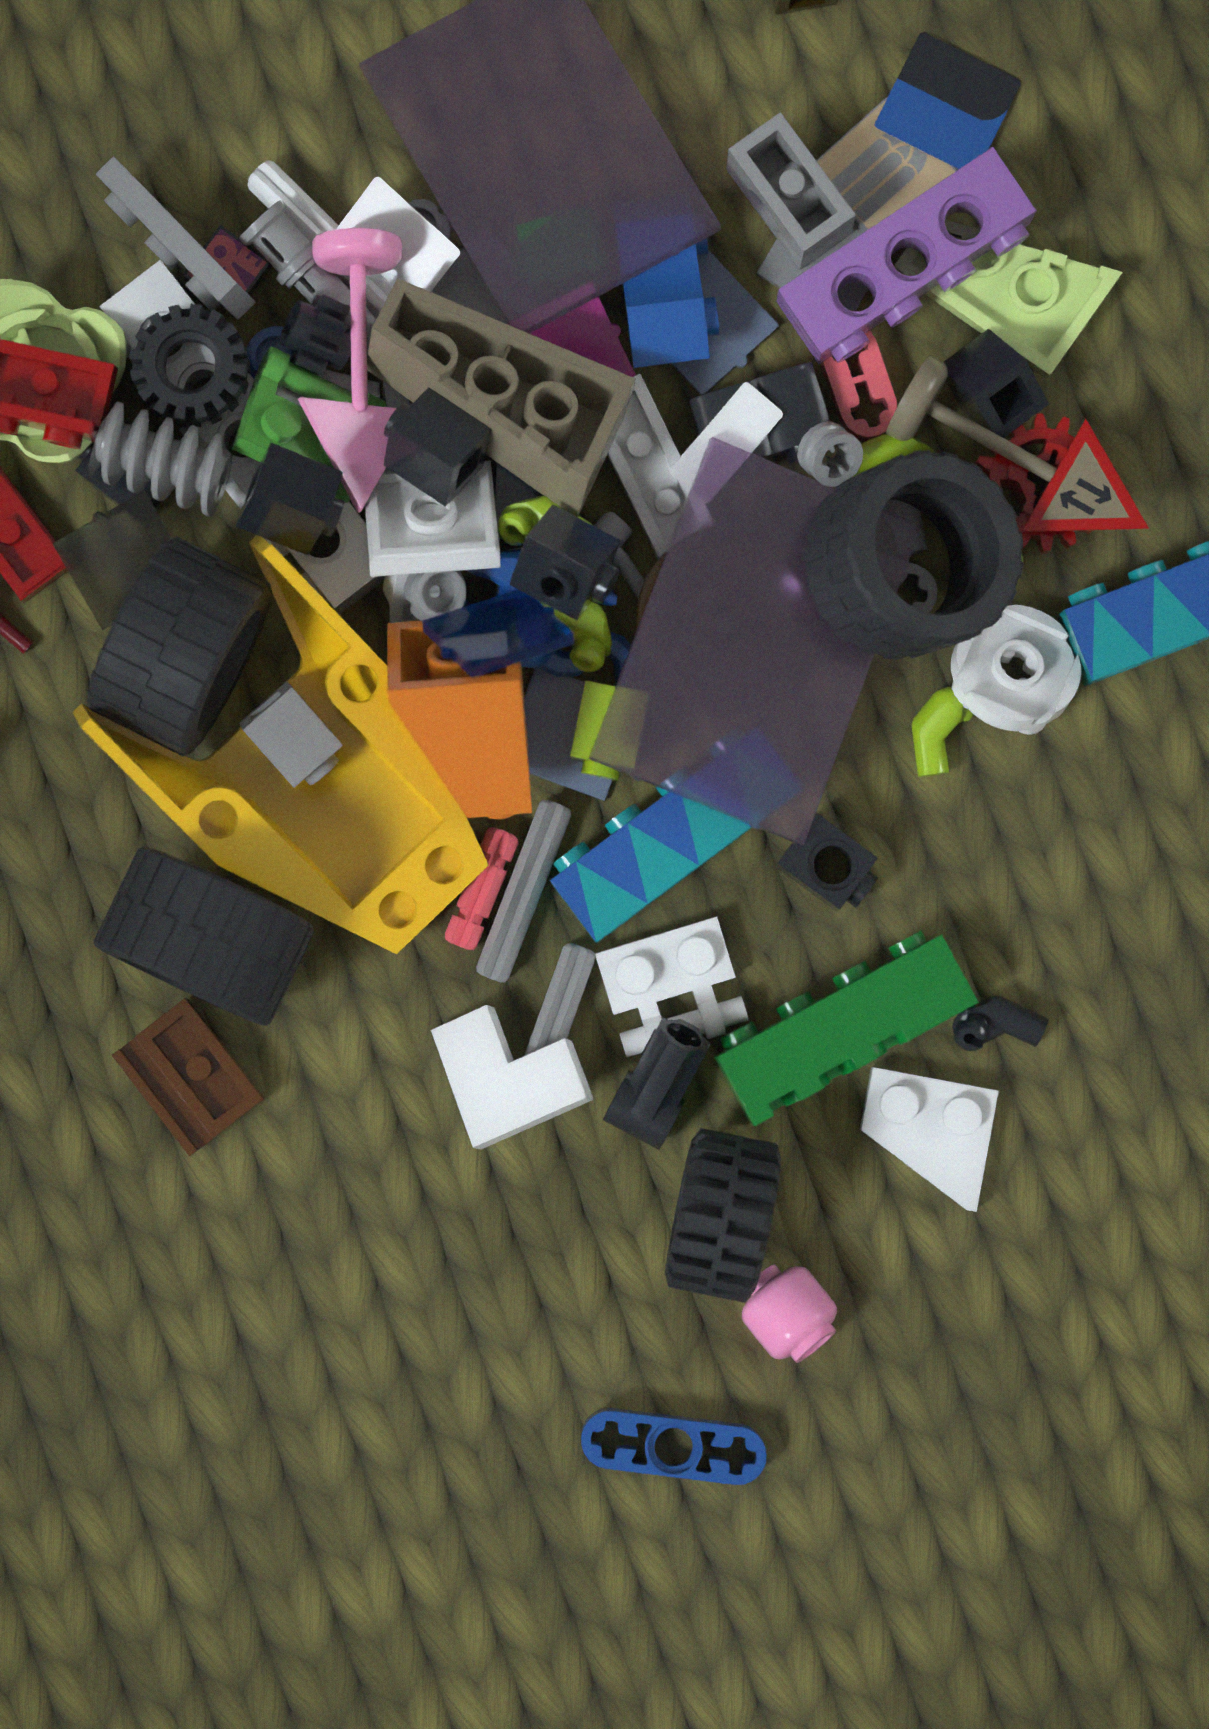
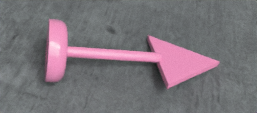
[298,228,402,513]

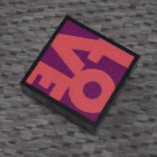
[183,224,273,310]

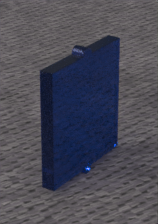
[422,589,574,678]

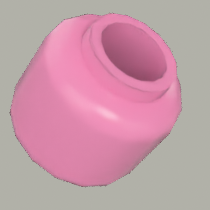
[742,1264,837,1363]

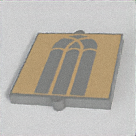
[816,97,957,233]

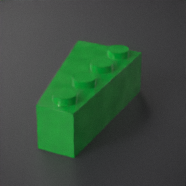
[713,930,979,1127]

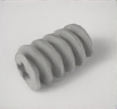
[88,401,233,517]

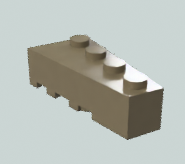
[367,278,636,517]

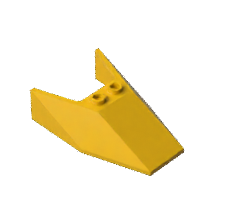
[72,535,489,954]

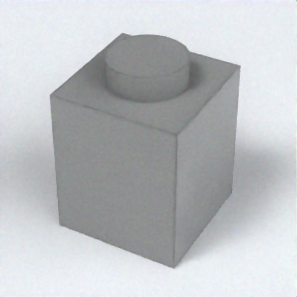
[239,681,343,788]

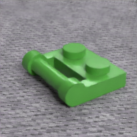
[232,346,387,503]

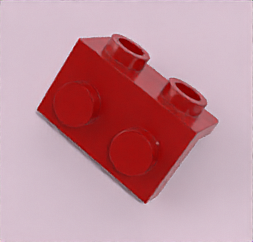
[0,339,118,449]

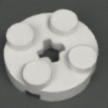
[951,605,1081,735]

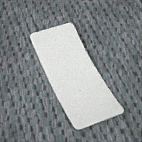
[669,382,783,503]

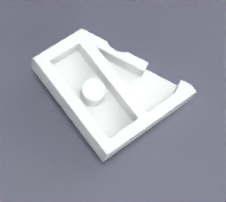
[860,1067,999,1212]

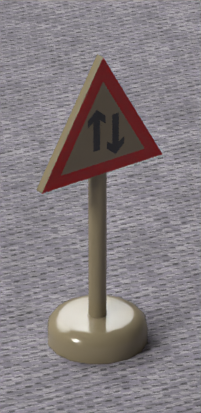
[886,355,1149,532]

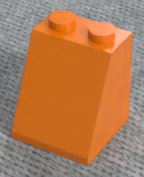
[387,613,532,819]

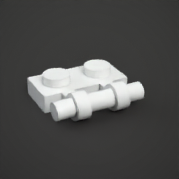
[595,917,748,1057]

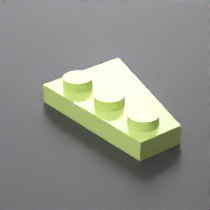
[894,219,1123,379]

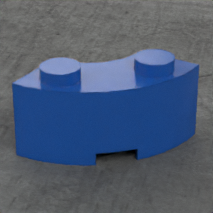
[613,196,719,368]

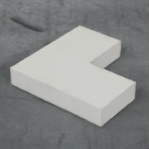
[431,1005,594,1150]

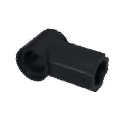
[603,1018,711,1150]

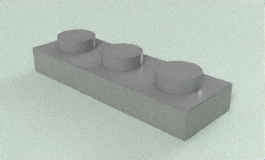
[96,156,255,320]

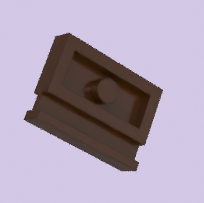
[112,998,265,1156]

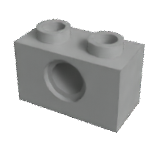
[726,112,856,270]

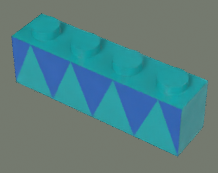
[1057,541,1209,687]
[550,727,802,944]

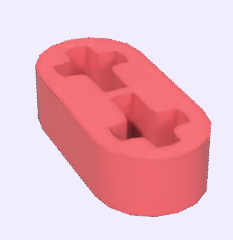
[820,330,897,442]

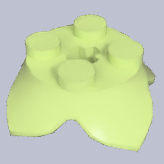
[0,279,127,463]

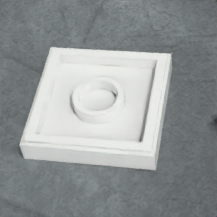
[365,461,500,577]

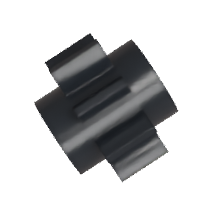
[280,294,351,376]

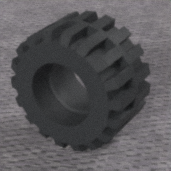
[665,1128,781,1303]

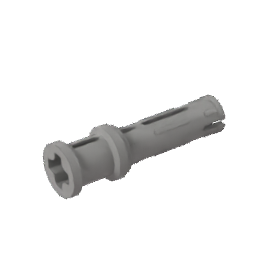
[239,200,376,354]

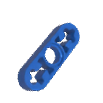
[581,1408,767,1485]

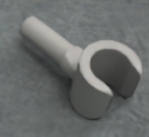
[594,512,645,598]

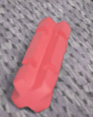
[445,827,518,950]

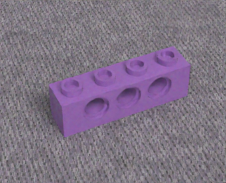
[776,147,1036,364]

